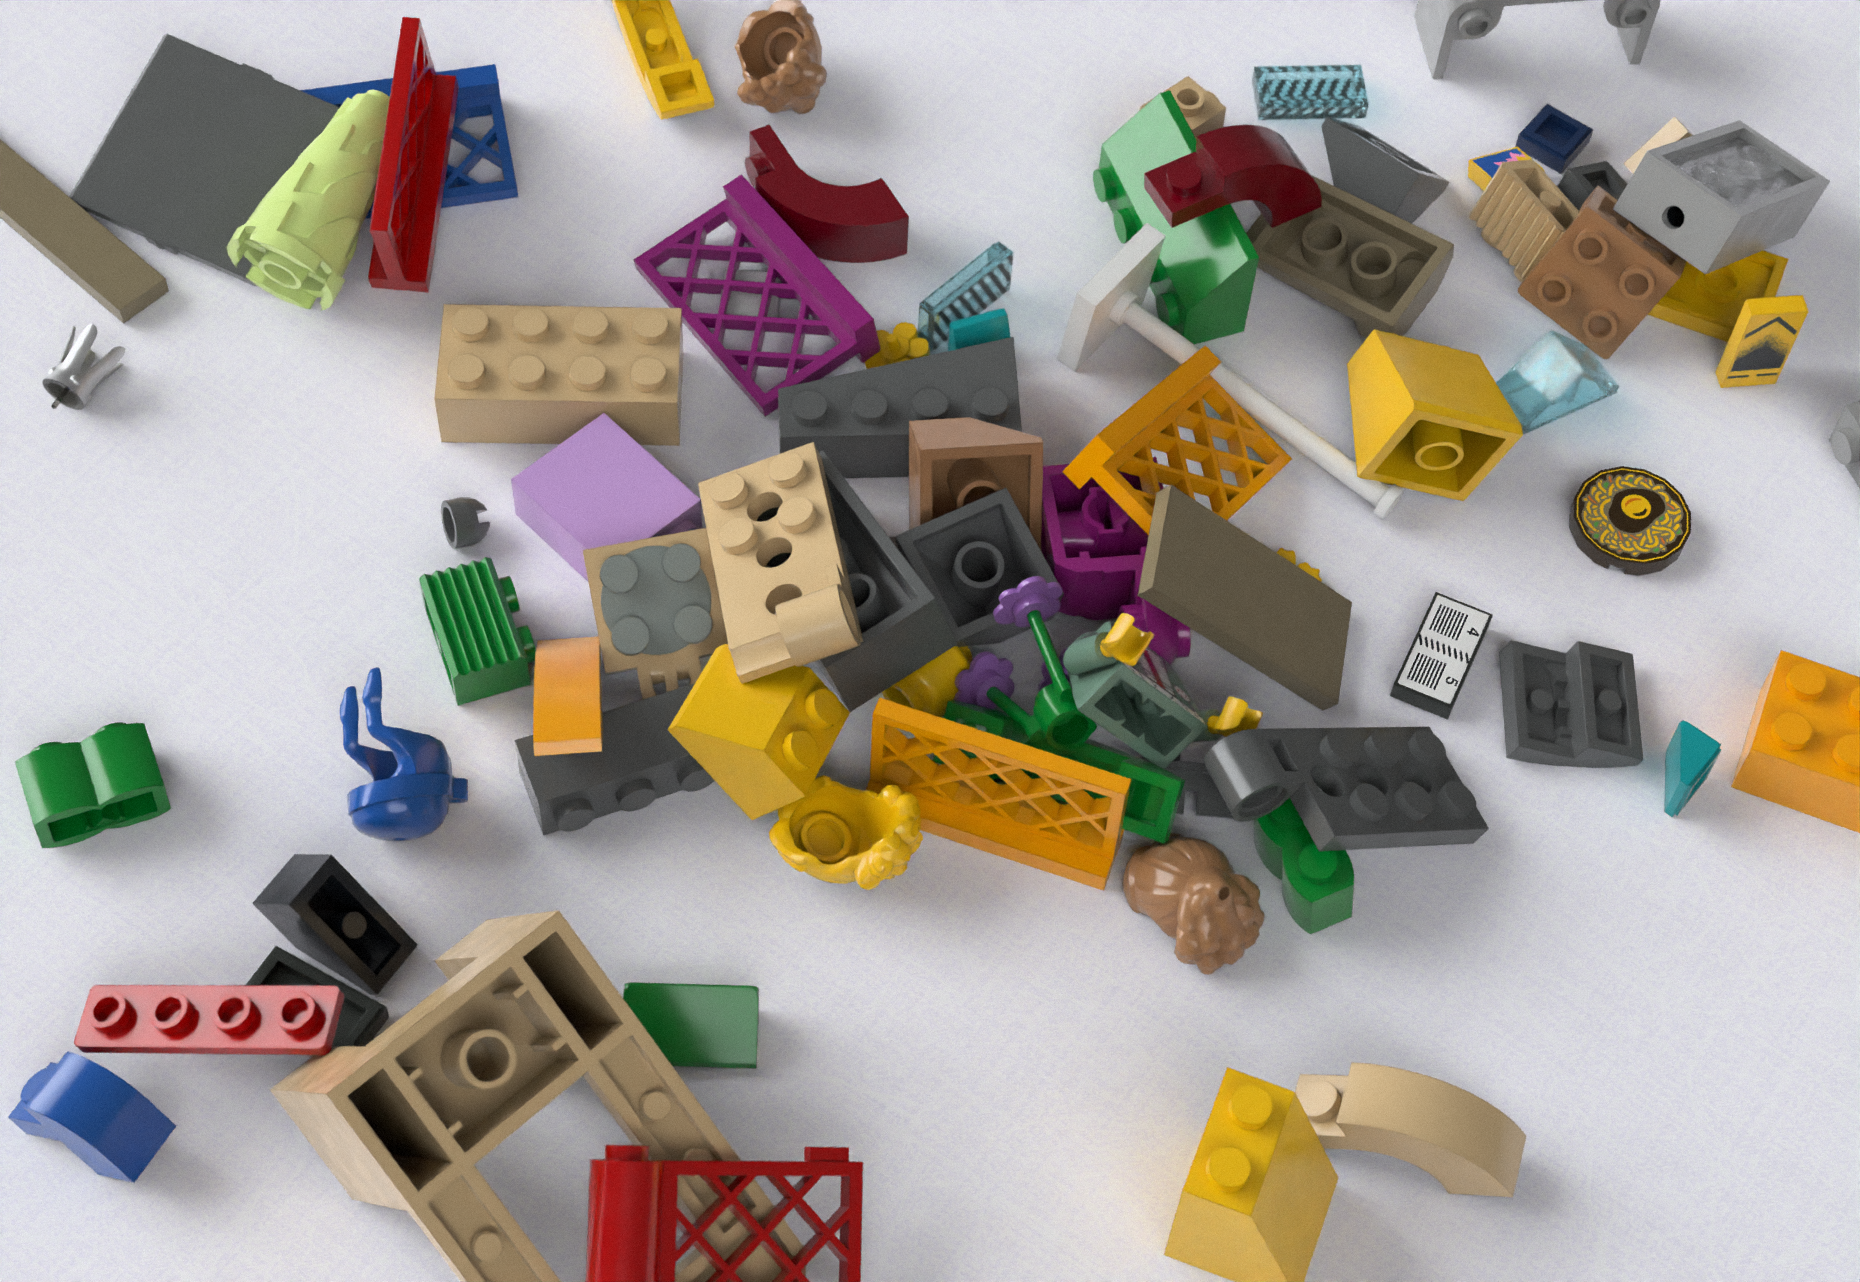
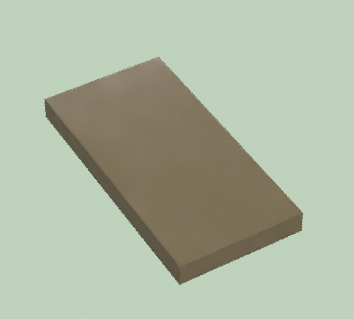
[1138,485,1352,711]

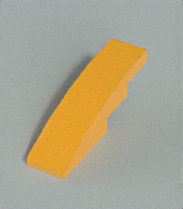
[533,636,604,756]

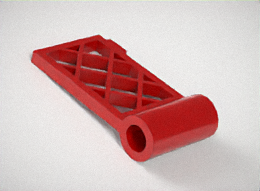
[586,1145,863,1282]

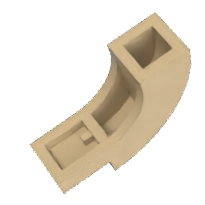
[1295,1062,1526,1197]

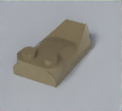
[1246,176,1454,339]

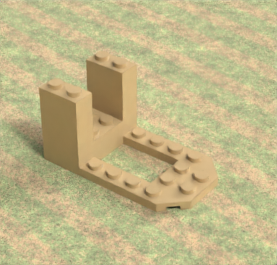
[269,910,807,1282]

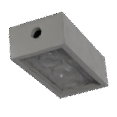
[1613,120,1830,274]

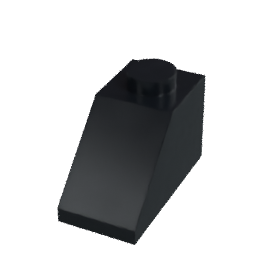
[252,854,418,995]

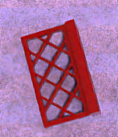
[368,17,459,292]

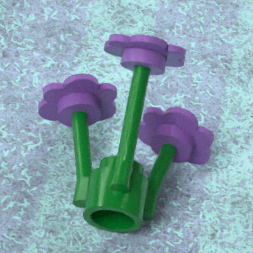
[953,576,1097,750]

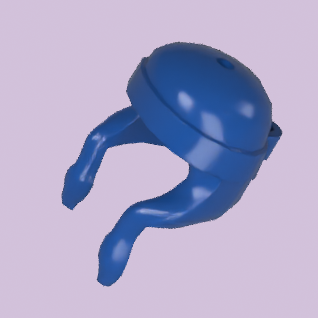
[339,667,468,841]

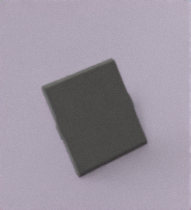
[69,34,340,286]

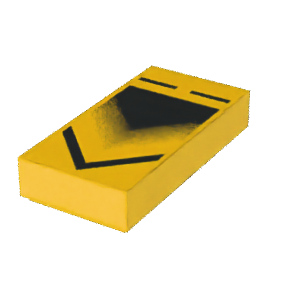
[1715,295,1809,388]

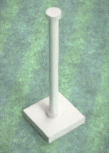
[1057,223,1404,520]

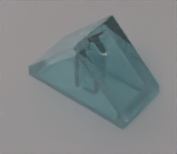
[1496,330,1619,435]

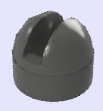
[441,497,490,549]

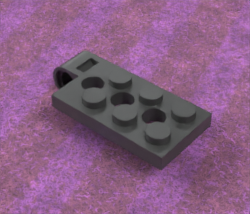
[1204,726,1489,851]

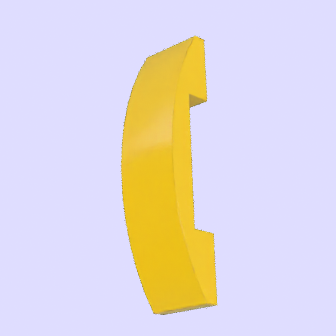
[612,0,714,120]

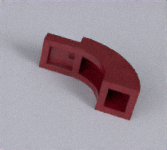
[745,124,909,263]
[1144,125,1322,228]

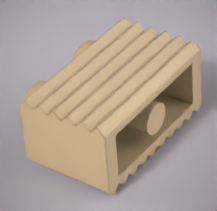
[1469,159,1579,282]

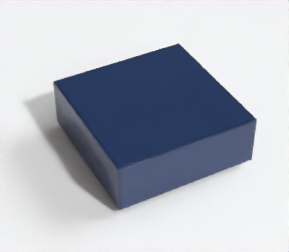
[1515,104,1594,174]

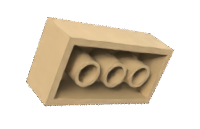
[434,304,684,446]

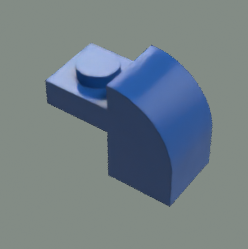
[8,1051,176,1183]

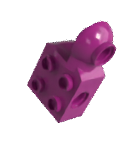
[1041,457,1191,666]

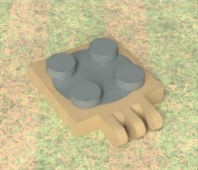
[583,528,728,700]

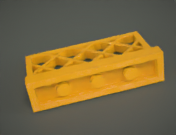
[1062,345,1292,535]
[865,697,1131,891]

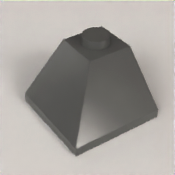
[1321,116,1450,224]
[895,488,1064,647]

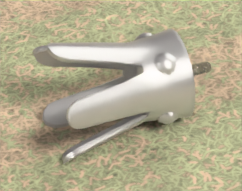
[42,324,125,410]

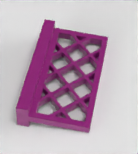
[633,174,881,417]

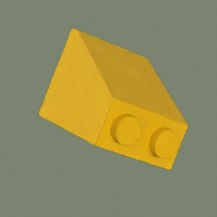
[1347,329,1523,501]
[1164,1067,1338,1282]

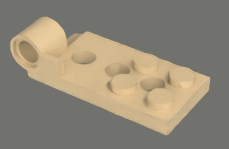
[698,442,863,684]

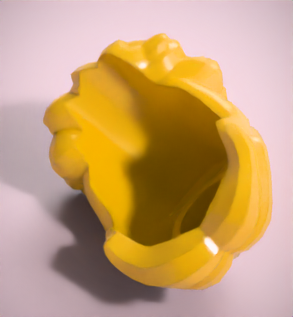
[769,775,923,890]

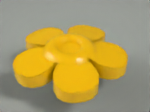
[864,322,930,369]

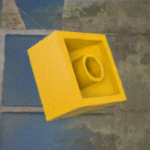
[668,644,850,820]

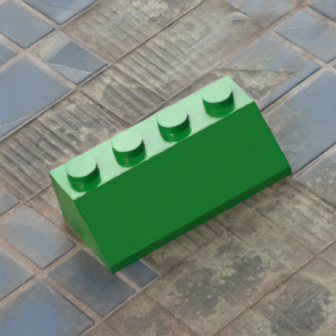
[1093,90,1259,345]

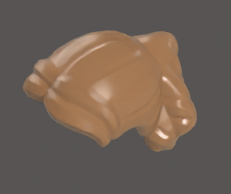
[734,0,827,114]
[1122,833,1265,974]

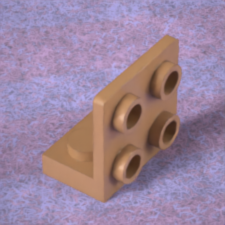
[1518,186,1687,359]

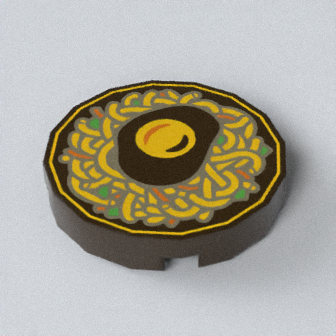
[1569,466,1691,576]

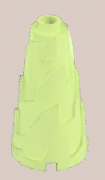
[227,90,390,311]

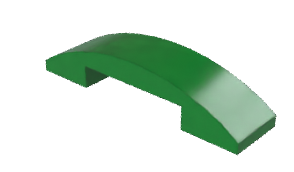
[932,700,1185,843]

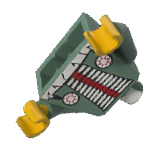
[1063,613,1263,769]

